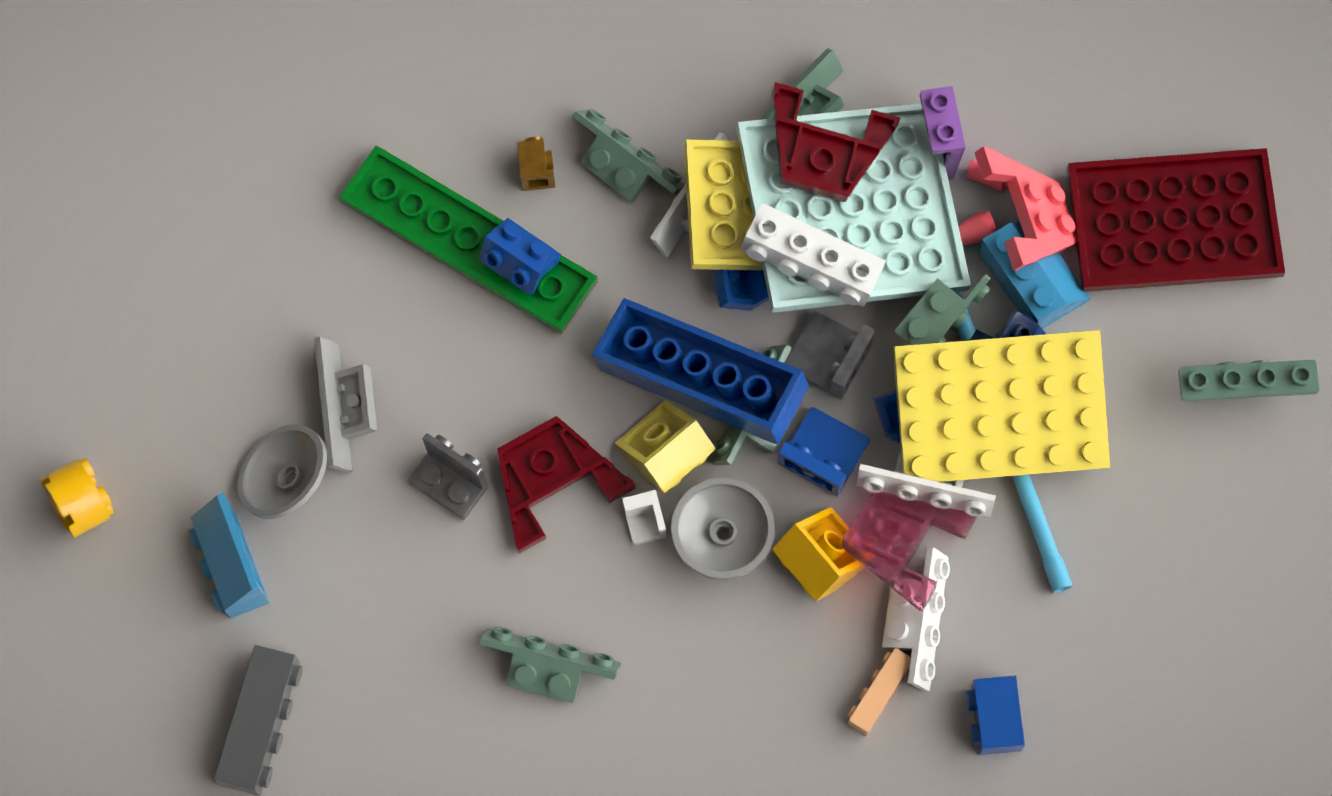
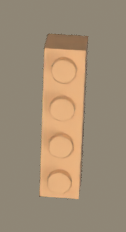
[847,648,911,736]

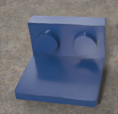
[778,407,870,497]

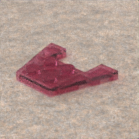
[841,492,977,612]

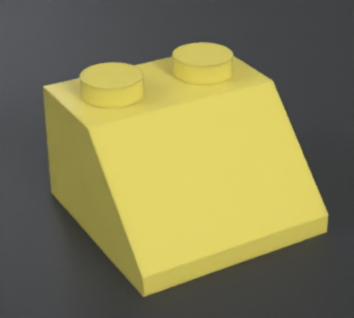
[614,400,716,493]

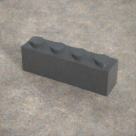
[214,645,302,796]

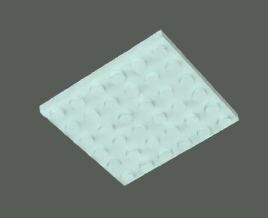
[736,103,971,313]

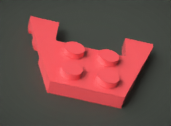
[974,146,1078,271]

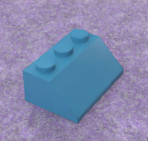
[979,221,1091,329]
[189,493,269,618]

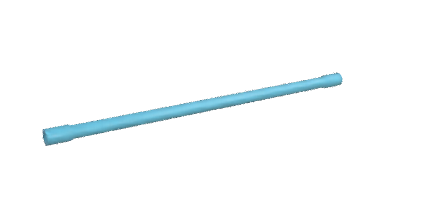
[955,291,1073,593]

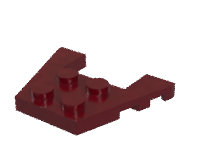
[772,82,901,203]
[497,416,636,554]

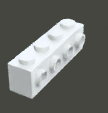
[740,203,886,307]

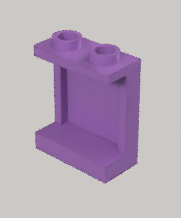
[919,86,966,180]

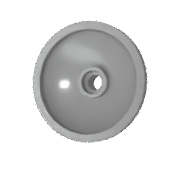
[237,424,327,519]
[671,478,775,580]

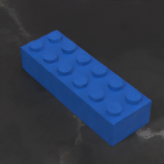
[592,298,809,445]

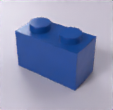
[966,675,1025,755]

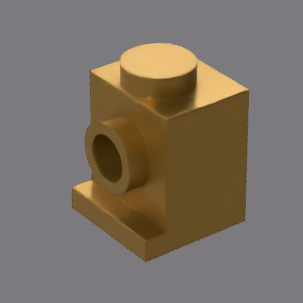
[517,137,556,191]

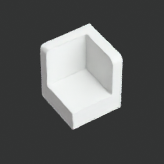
[622,490,666,545]

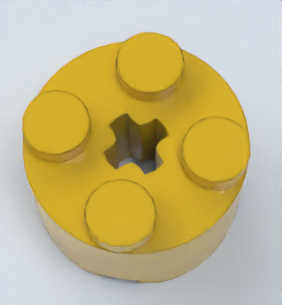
[40,458,114,539]

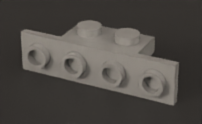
[314,336,377,473]

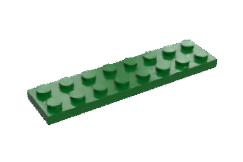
[339,145,598,334]

